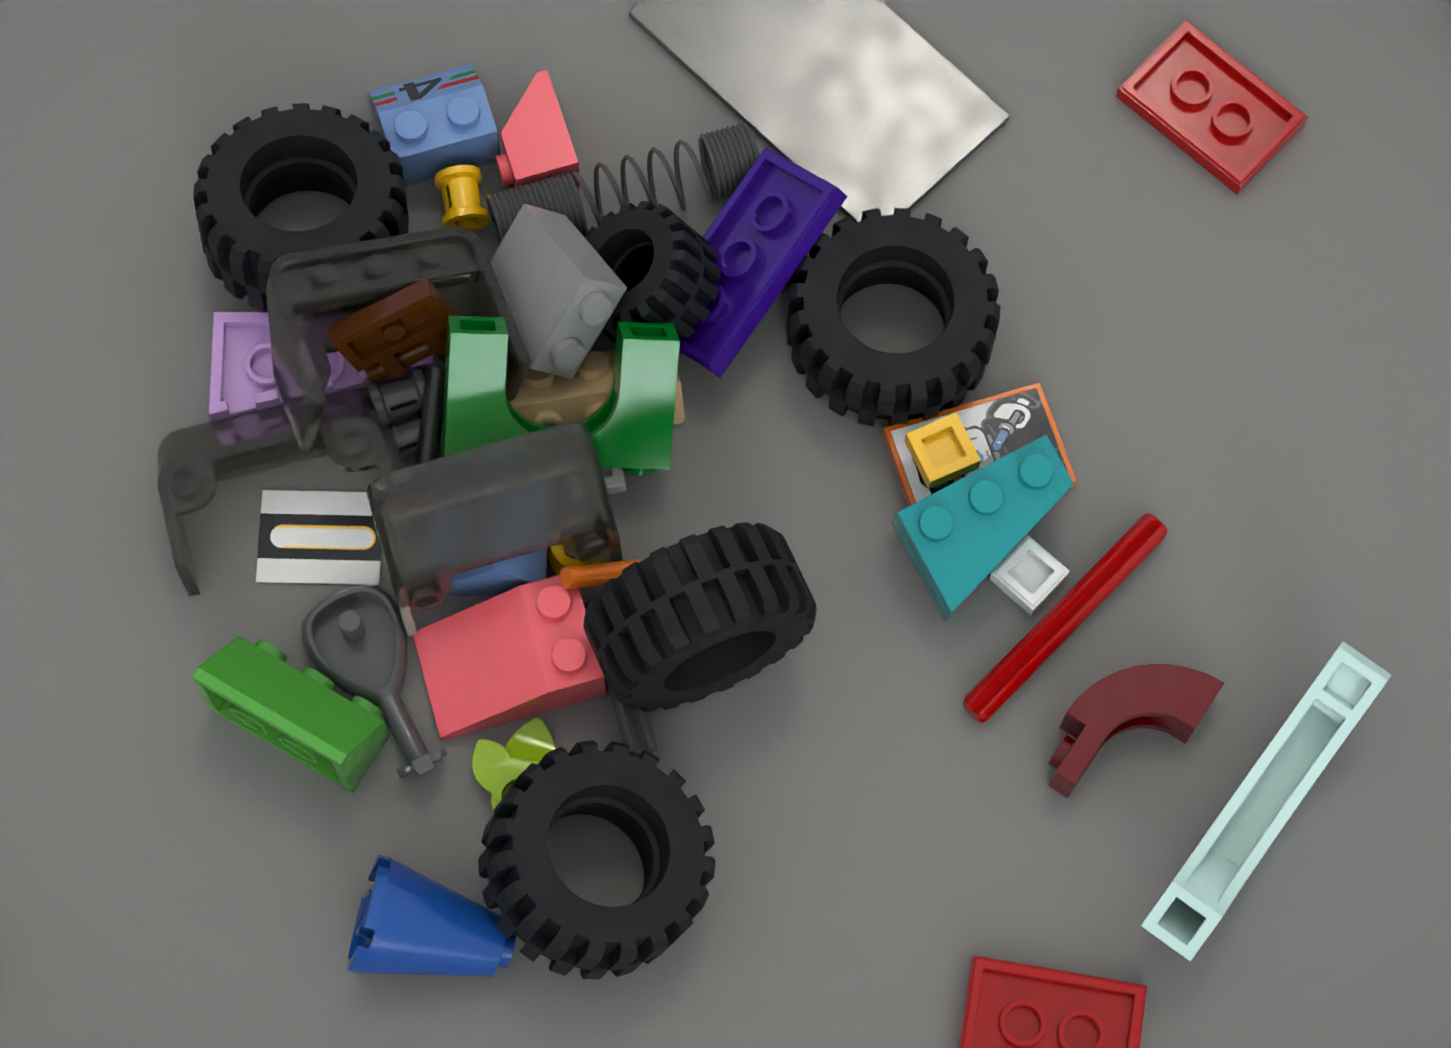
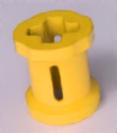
[433,164,489,235]

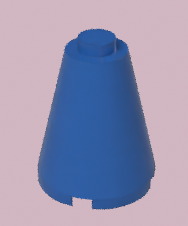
[347,854,516,976]

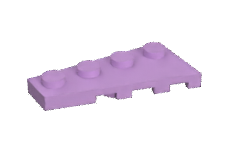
[209,311,435,422]

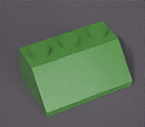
[192,636,390,793]

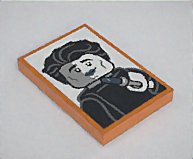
[882,382,1077,506]

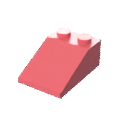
[412,575,606,741]

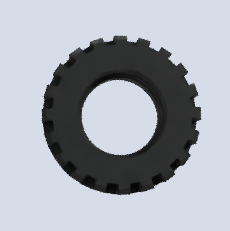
[193,103,409,317]
[786,207,1001,427]
[583,522,817,712]
[478,740,716,979]

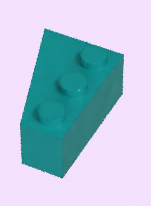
[891,434,1074,621]

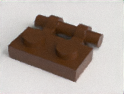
[327,277,455,383]

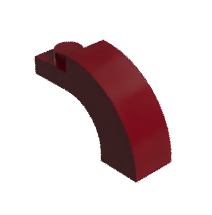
[1048,664,1224,798]

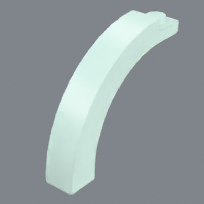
[1141,641,1391,961]

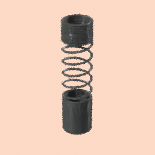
[486,122,760,245]

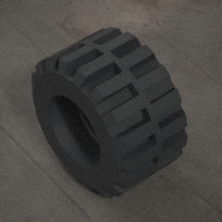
[585,201,720,343]

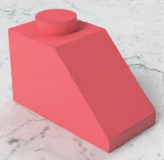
[494,70,580,187]

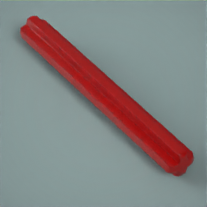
[963,513,1167,723]

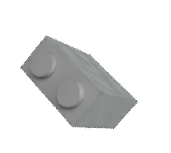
[471,203,627,379]

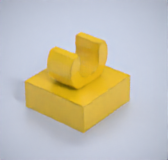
[904,412,981,490]

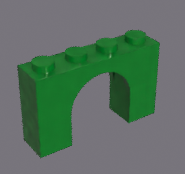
[442,315,680,475]

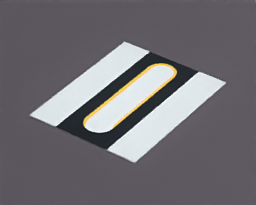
[256,490,385,585]

